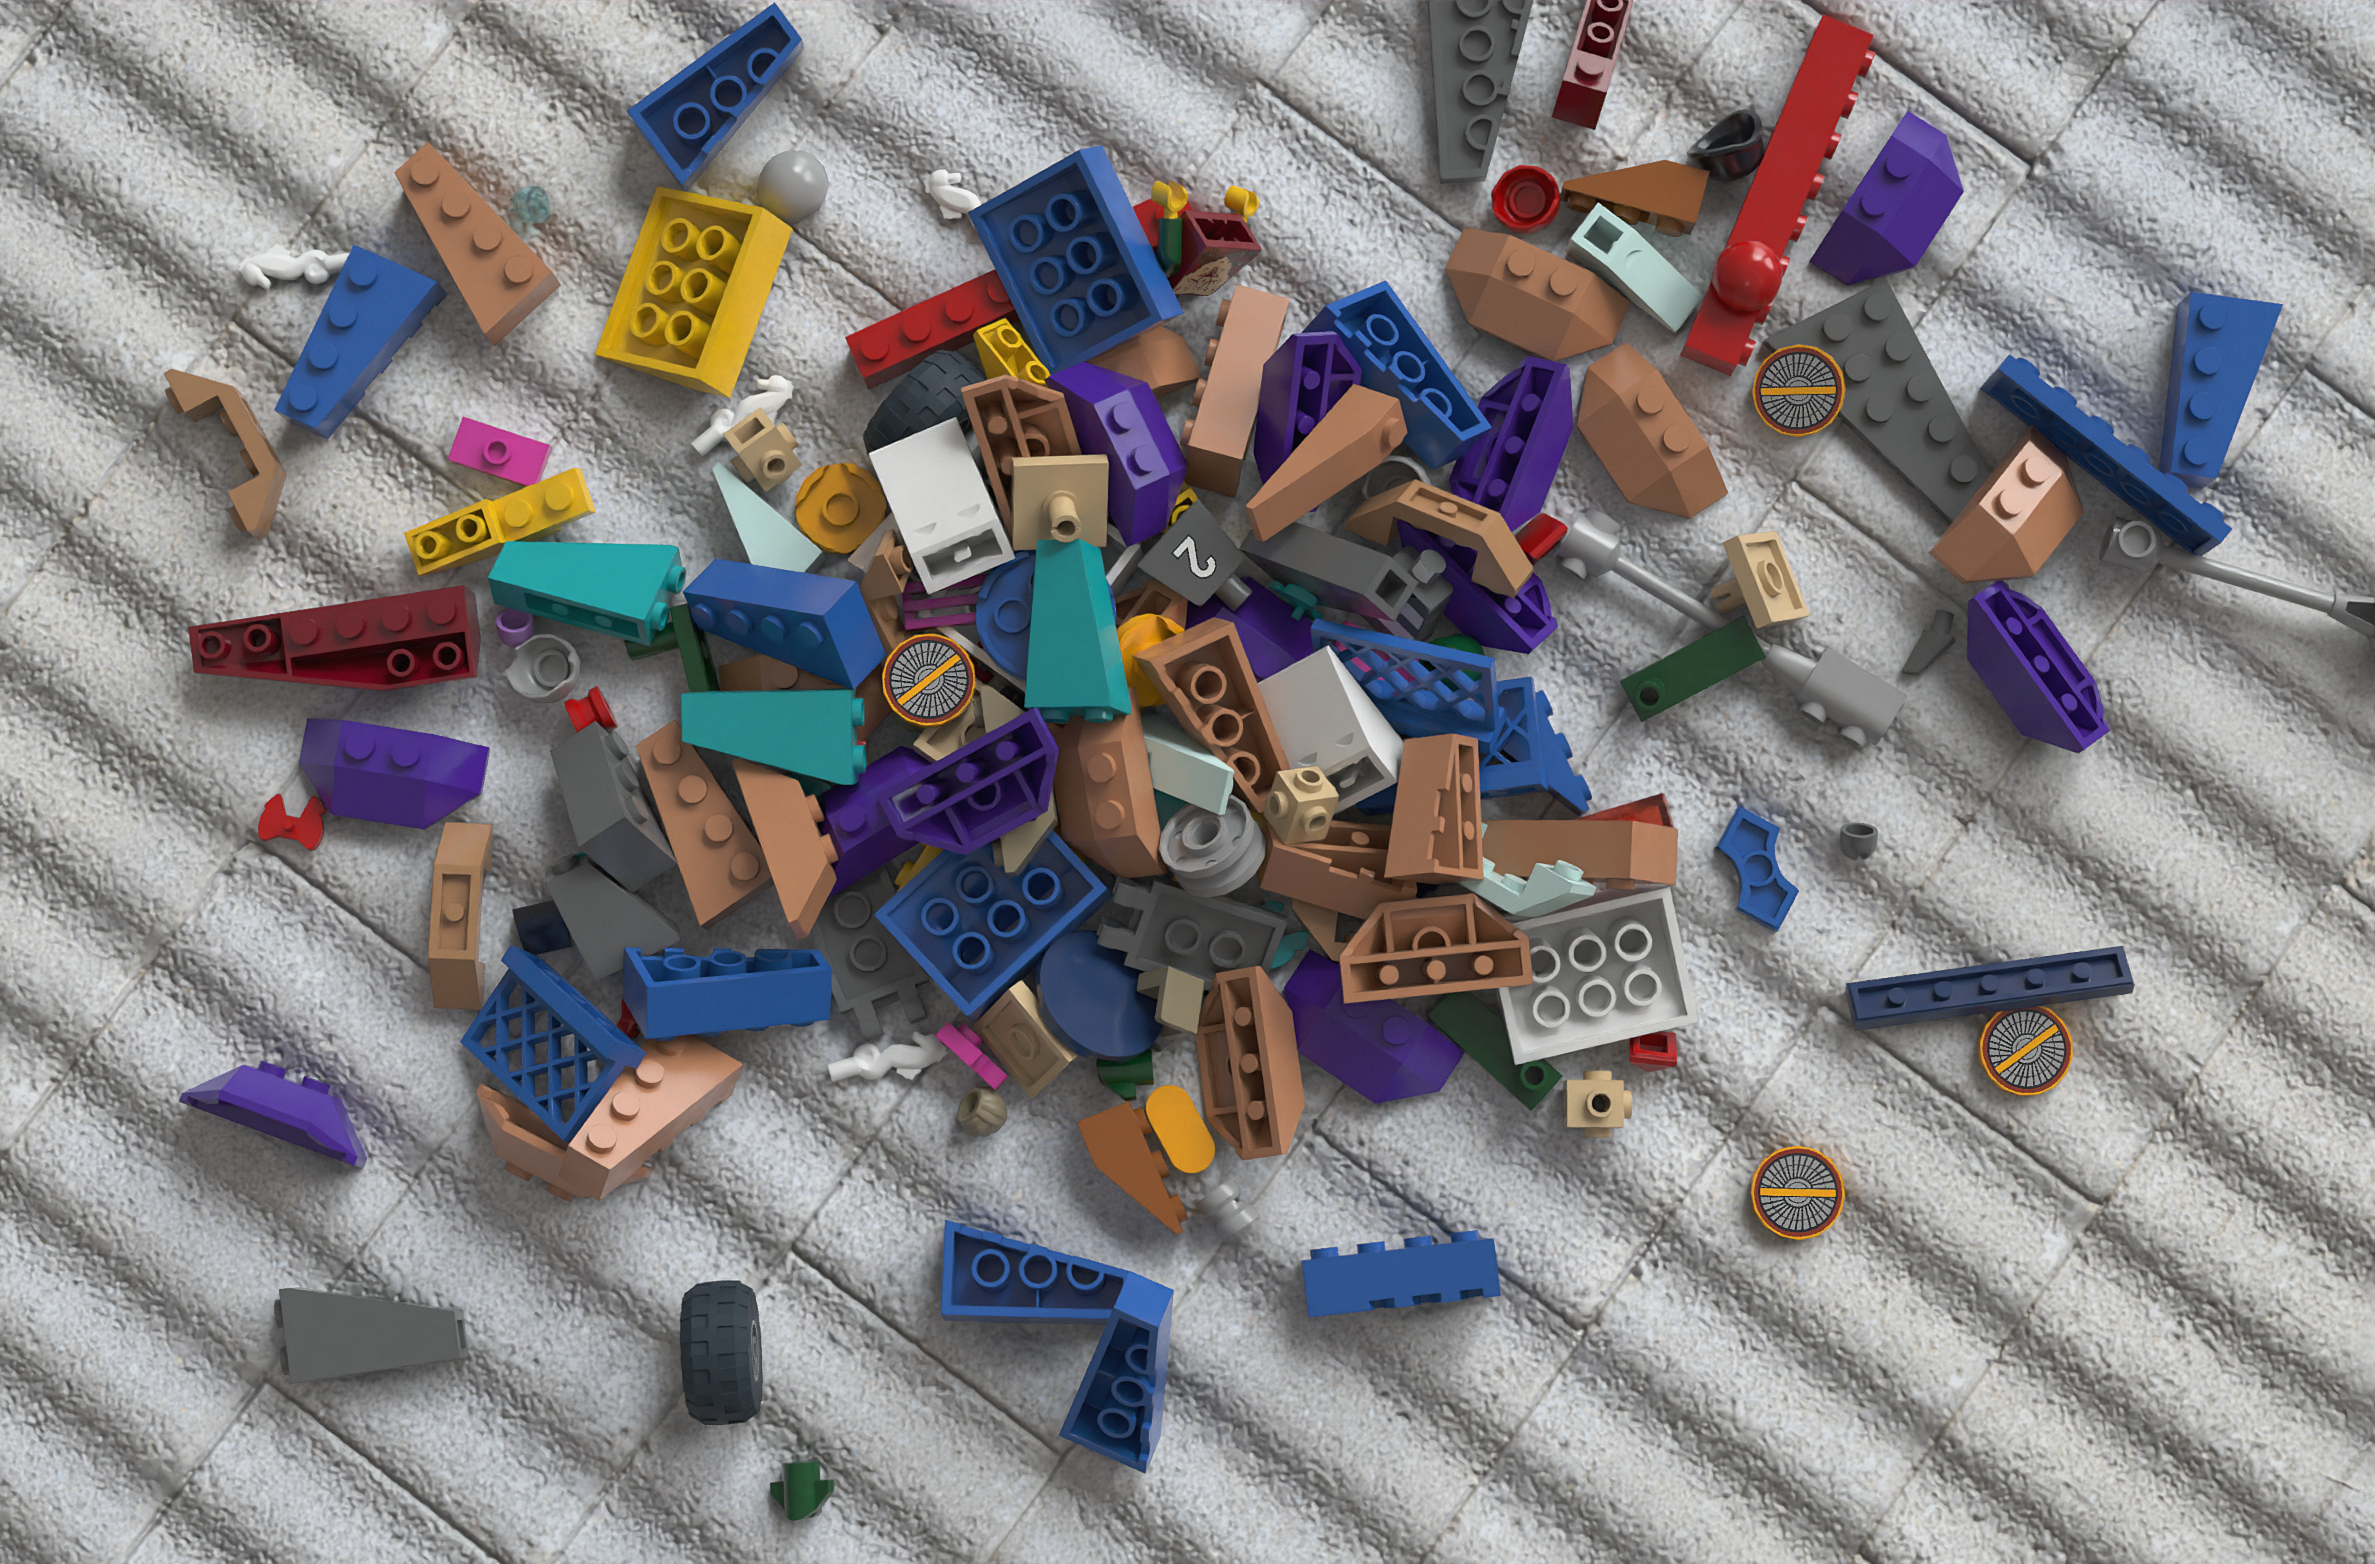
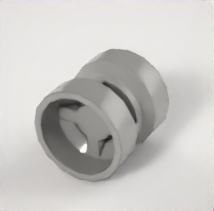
[1195,1178,1260,1242]

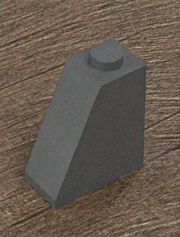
[545,853,681,982]

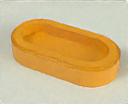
[1146,1085,1215,1173]

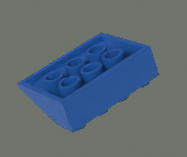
[968,145,1184,375]
[874,818,1113,1023]

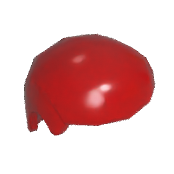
[1491,165,1561,234]
[1712,240,1783,312]

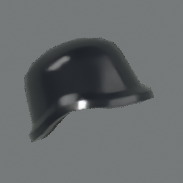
[1686,109,1764,182]

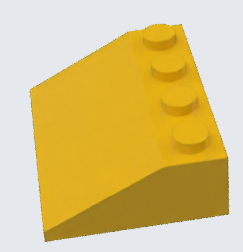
[594,186,793,398]

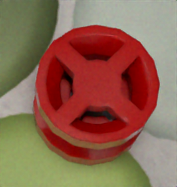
[564,686,618,732]

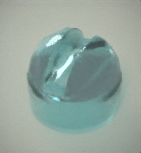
[510,186,550,224]

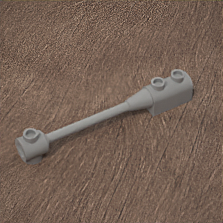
[1556,509,1908,749]
[2099,516,2375,642]

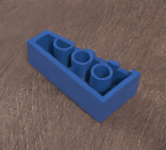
[627,2,804,192]
[274,245,447,439]
[1301,280,1492,471]
[2159,292,2283,489]
[683,558,886,690]
[1301,1230,1501,1318]
[1058,1271,1174,1474]

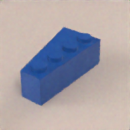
[623,947,832,1041]
[941,1220,1129,1325]

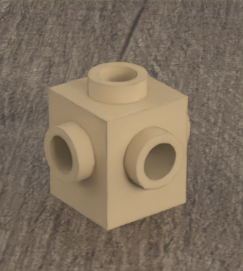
[723,408,802,492]
[1263,766,1339,845]
[1563,1071,1632,1138]

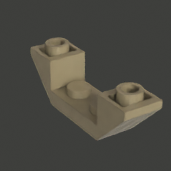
[973,685,1058,878]

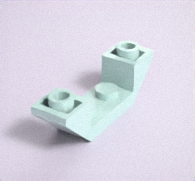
[1458,822,1597,917]

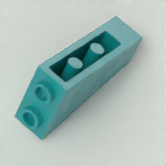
[1024,539,1131,724]
[488,541,686,646]
[680,688,866,785]

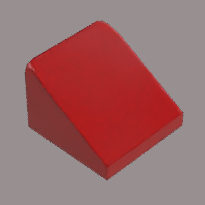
[1514,513,1568,566]

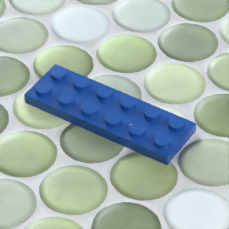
[1980,354,2232,556]

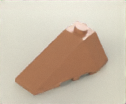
[1245,384,1408,542]

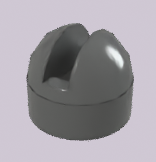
[1840,823,1878,860]

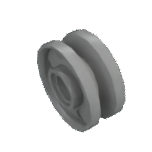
[1159,795,1267,898]

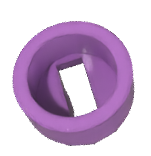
[496,608,534,647]

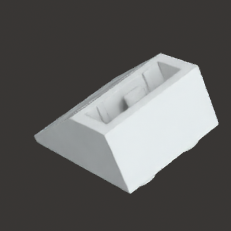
[869,417,1015,594]
[1257,645,1404,815]

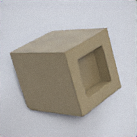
[1137,966,1205,1040]

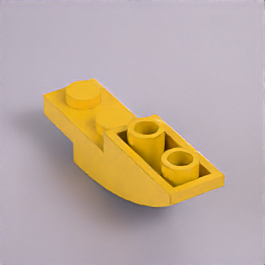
[404,467,596,576]

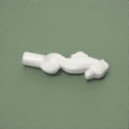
[923,170,981,230]
[238,243,349,290]
[691,375,795,457]
[828,1031,948,1082]

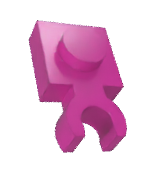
[935,1022,1009,1090]

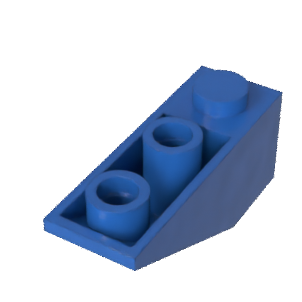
[1497,690,1592,816]

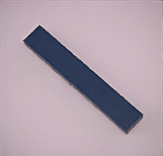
[1845,946,2135,1031]

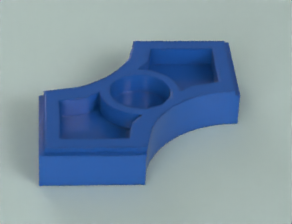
[1715,806,1799,933]

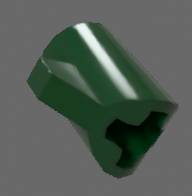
[1096,1047,1154,1101]
[770,1460,834,1521]

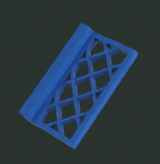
[1310,618,1506,755]
[1356,676,1549,817]
[460,945,646,1143]

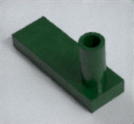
[624,603,720,692]
[1620,615,1766,722]
[1426,991,1563,1111]

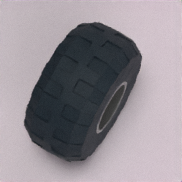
[863,350,987,455]
[680,1280,763,1425]

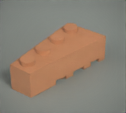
[394,142,561,346]
[1180,284,1289,498]
[1132,617,1290,813]
[636,719,775,930]
[1481,820,1678,890]
[558,1034,743,1201]

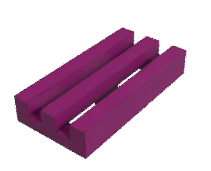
[901,574,988,632]

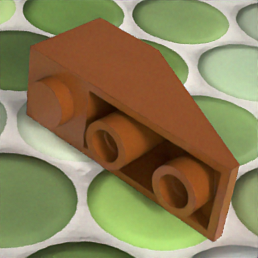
[1560,160,1710,237]
[1077,1101,1189,1235]

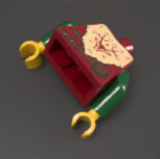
[1151,180,1262,299]

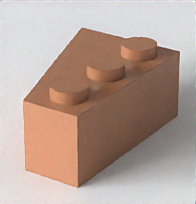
[1384,734,1484,885]
[1256,817,1417,920]

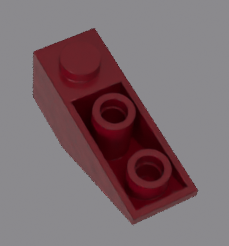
[1551,0,1634,130]

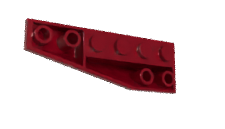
[188,585,481,692]

